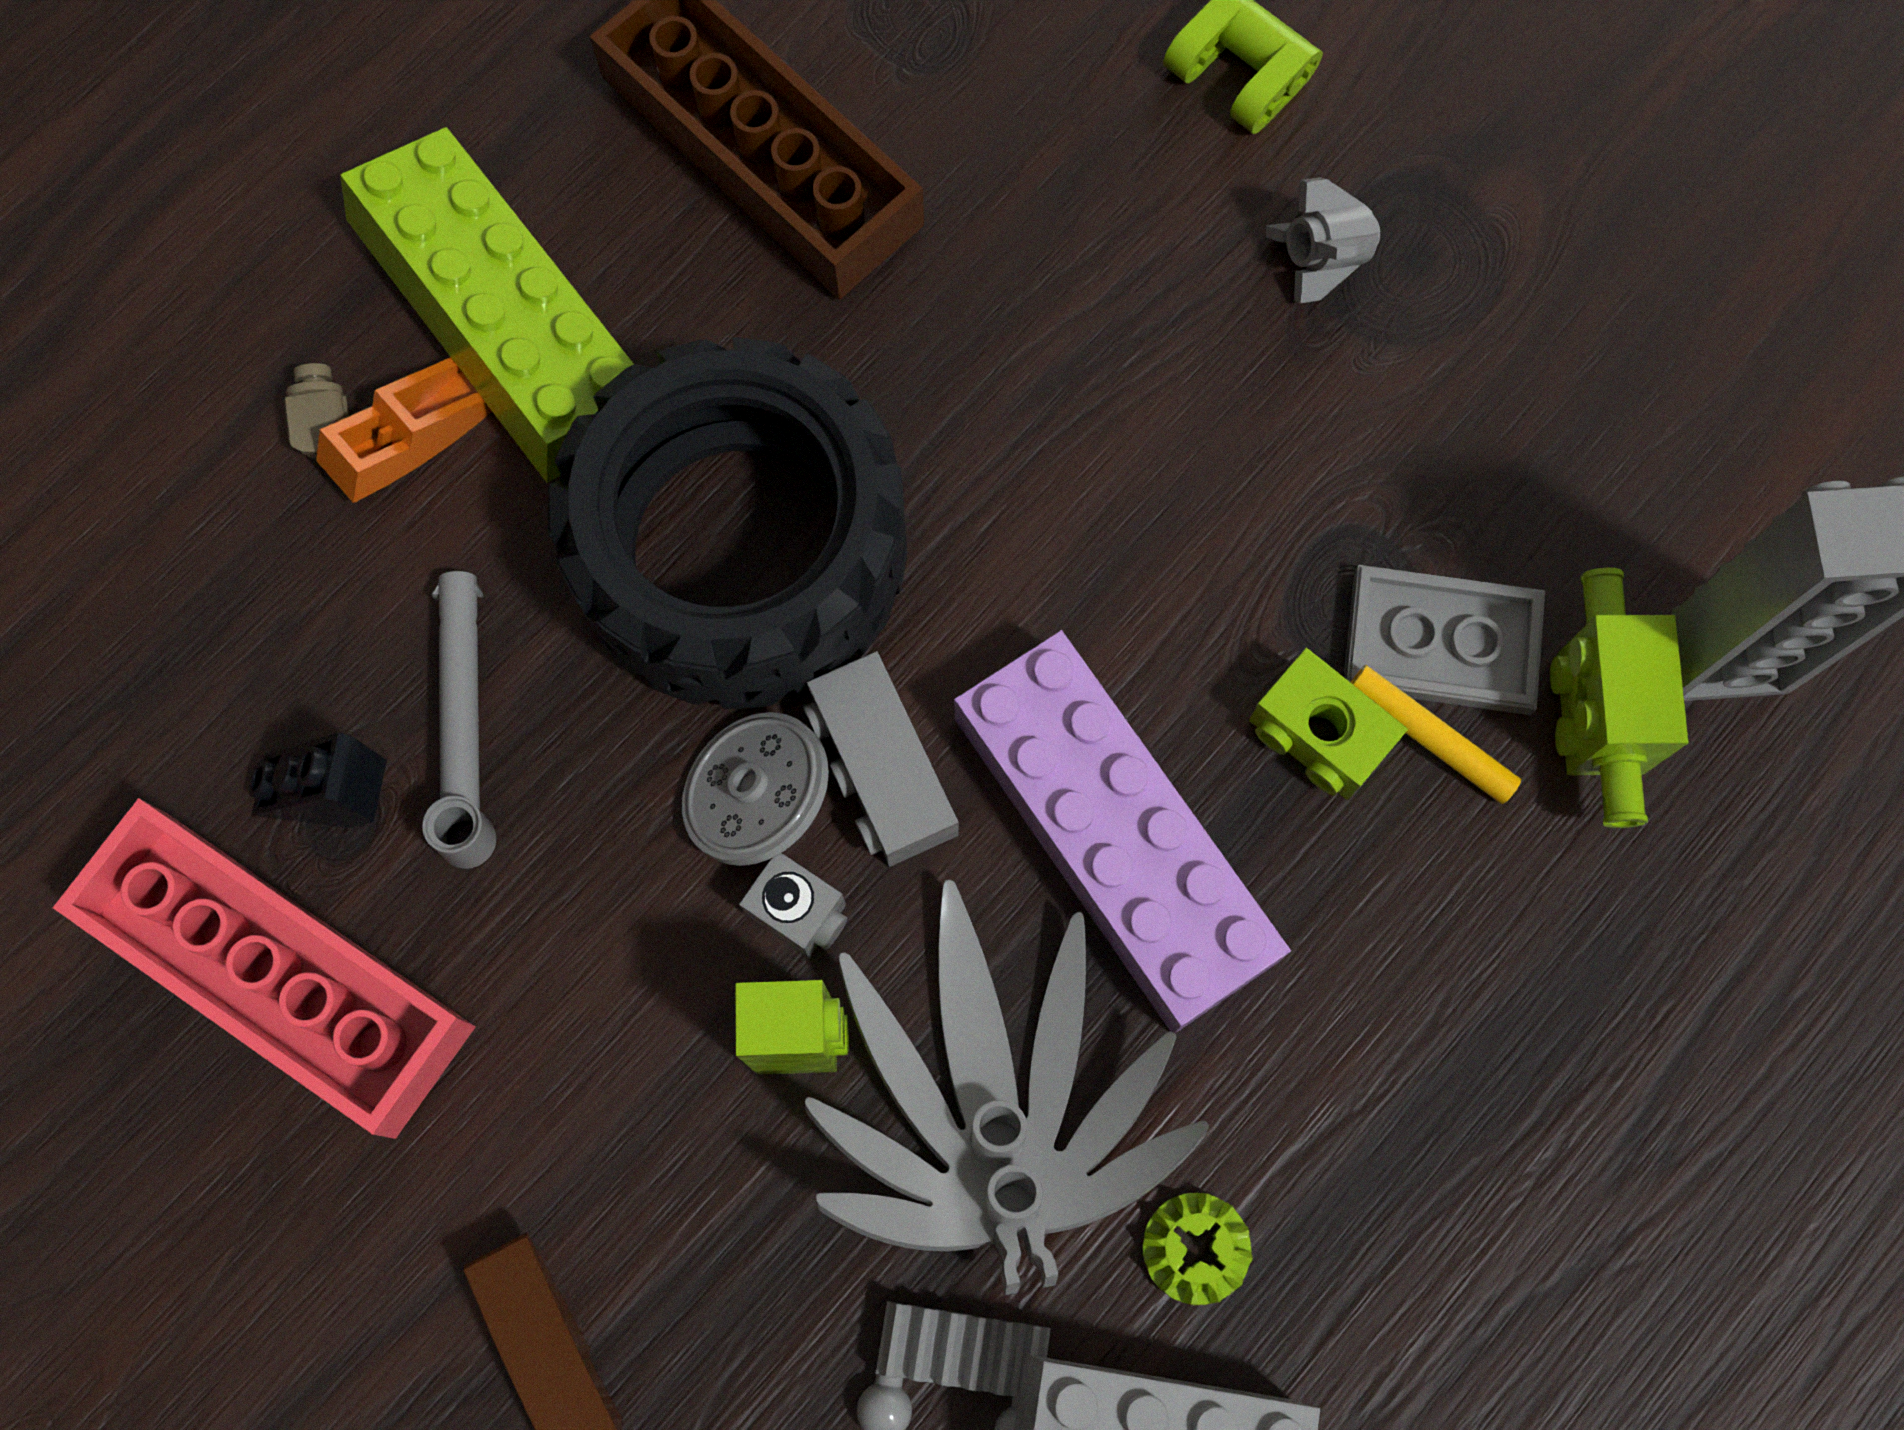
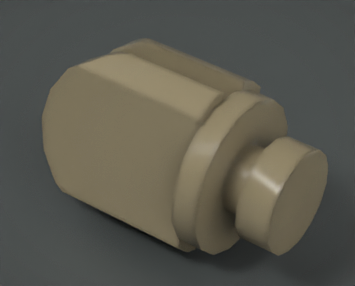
[284,363,349,460]

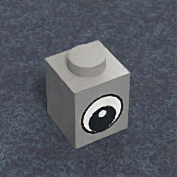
[739,853,848,958]

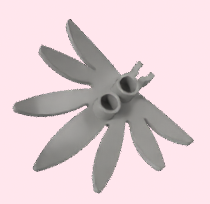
[805,880,1209,1295]

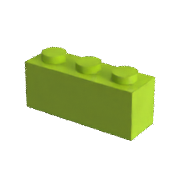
[736,980,849,1075]

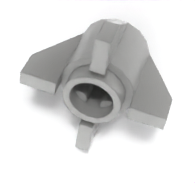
[1266,177,1380,303]

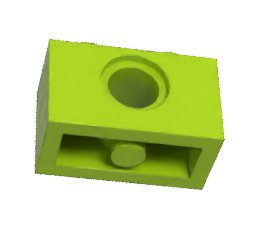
[1249,647,1408,800]

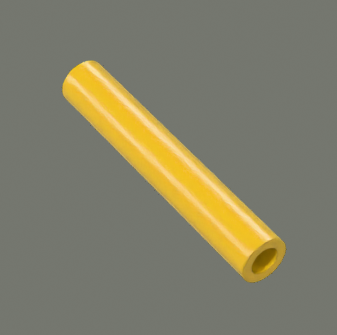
[1350,664,1521,804]

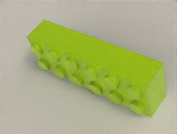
[340,127,633,483]

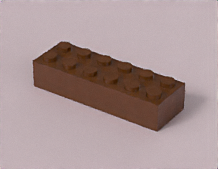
[589,0,924,300]

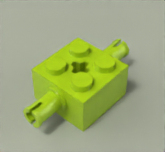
[1550,567,1689,828]

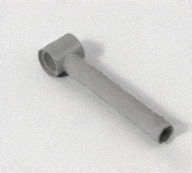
[422,571,496,869]

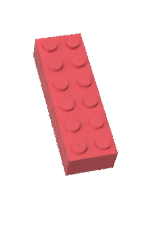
[53,798,476,1139]

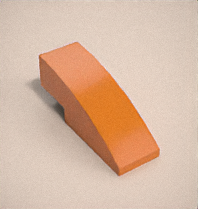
[316,357,492,503]

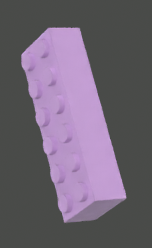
[954,630,1291,1033]

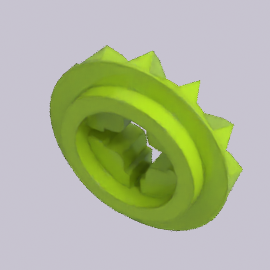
[1143,1193,1253,1305]

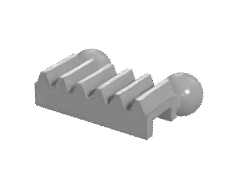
[857,1301,1051,1430]

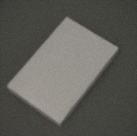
[1344,565,1545,715]

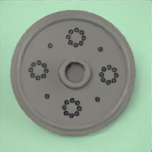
[682,712,829,866]

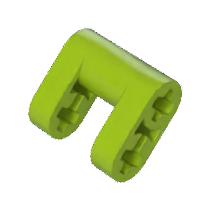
[1163,0,1323,134]

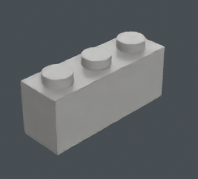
[803,651,959,867]

